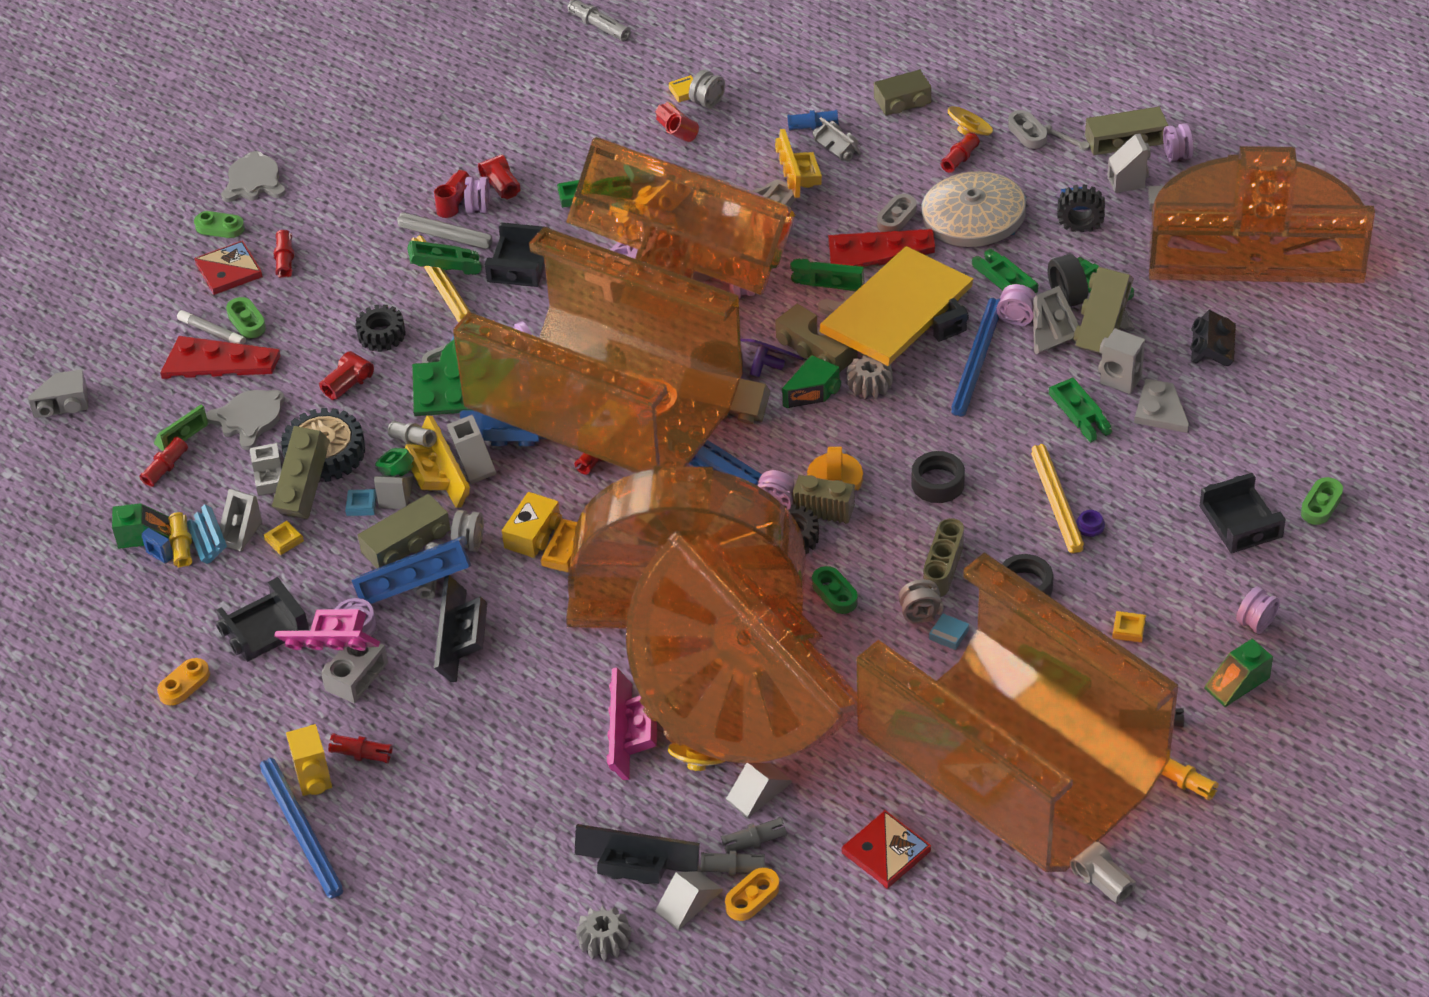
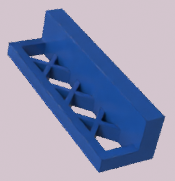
[667,428,762,504]
[351,536,471,604]

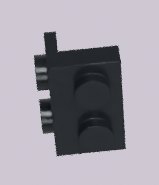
[1190,309,1236,366]

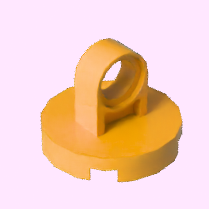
[807,446,863,491]

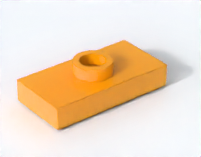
[541,519,589,572]

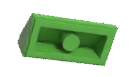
[154,404,208,451]

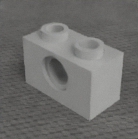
[1098,329,1145,394]

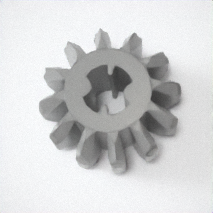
[847,355,893,399]
[576,904,631,962]

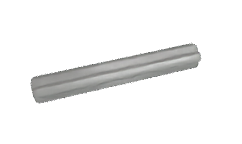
[397,212,493,249]

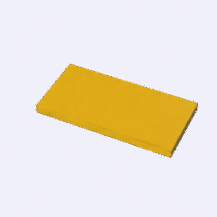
[819,246,974,366]

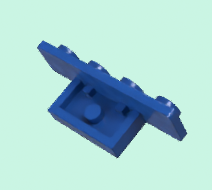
[460,410,571,446]

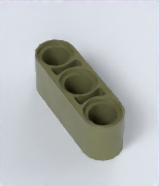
[923,518,964,597]

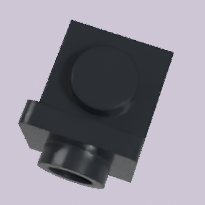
[933,298,969,342]

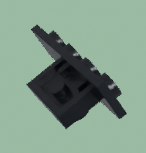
[434,575,488,682]
[574,824,700,884]

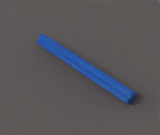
[951,298,1000,417]
[260,758,343,899]

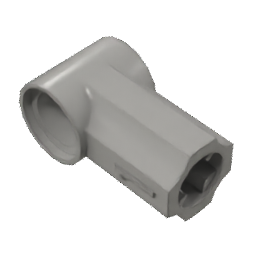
[1070,842,1136,903]

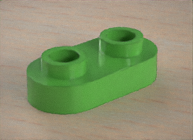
[194,211,245,238]
[226,297,266,338]
[1301,477,1343,525]

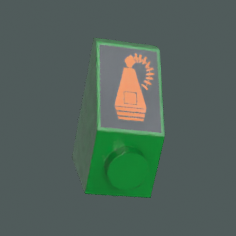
[782,355,841,408]
[112,503,171,549]
[1204,638,1273,707]

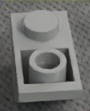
[1107,134,1151,193]
[28,369,88,418]
[447,415,497,484]

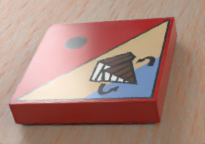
[194,240,263,295]
[842,810,931,889]

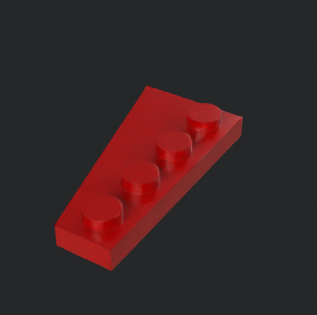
[828,229,935,267]
[160,336,281,379]

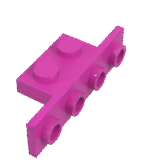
[274,609,380,651]
[607,667,658,780]

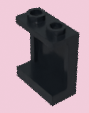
[484,222,552,287]
[1199,473,1286,554]
[215,577,309,662]

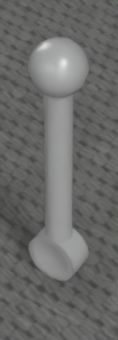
[1044,125,1090,151]

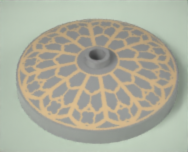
[922,171,1026,247]

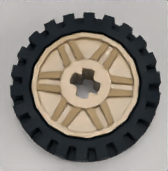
[281,408,366,483]

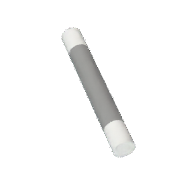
[177,310,246,344]

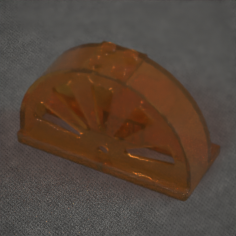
[566,137,796,318]
[1148,146,1375,283]
[566,466,806,675]
[626,530,869,763]

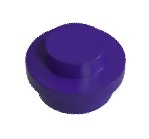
[1076,510,1105,537]

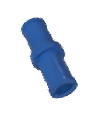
[787,110,839,131]

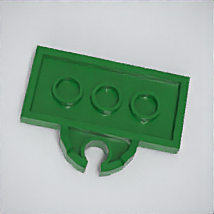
[412,336,524,416]

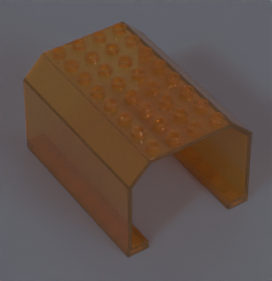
[453,227,742,483]
[857,552,1178,872]

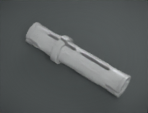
[567,0,631,42]

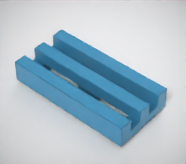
[187,504,227,564]

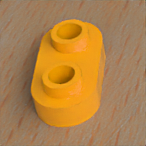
[157,658,210,705]
[725,868,779,921]

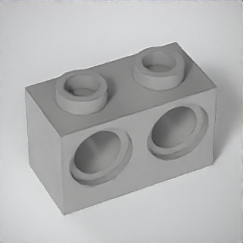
[321,643,388,703]

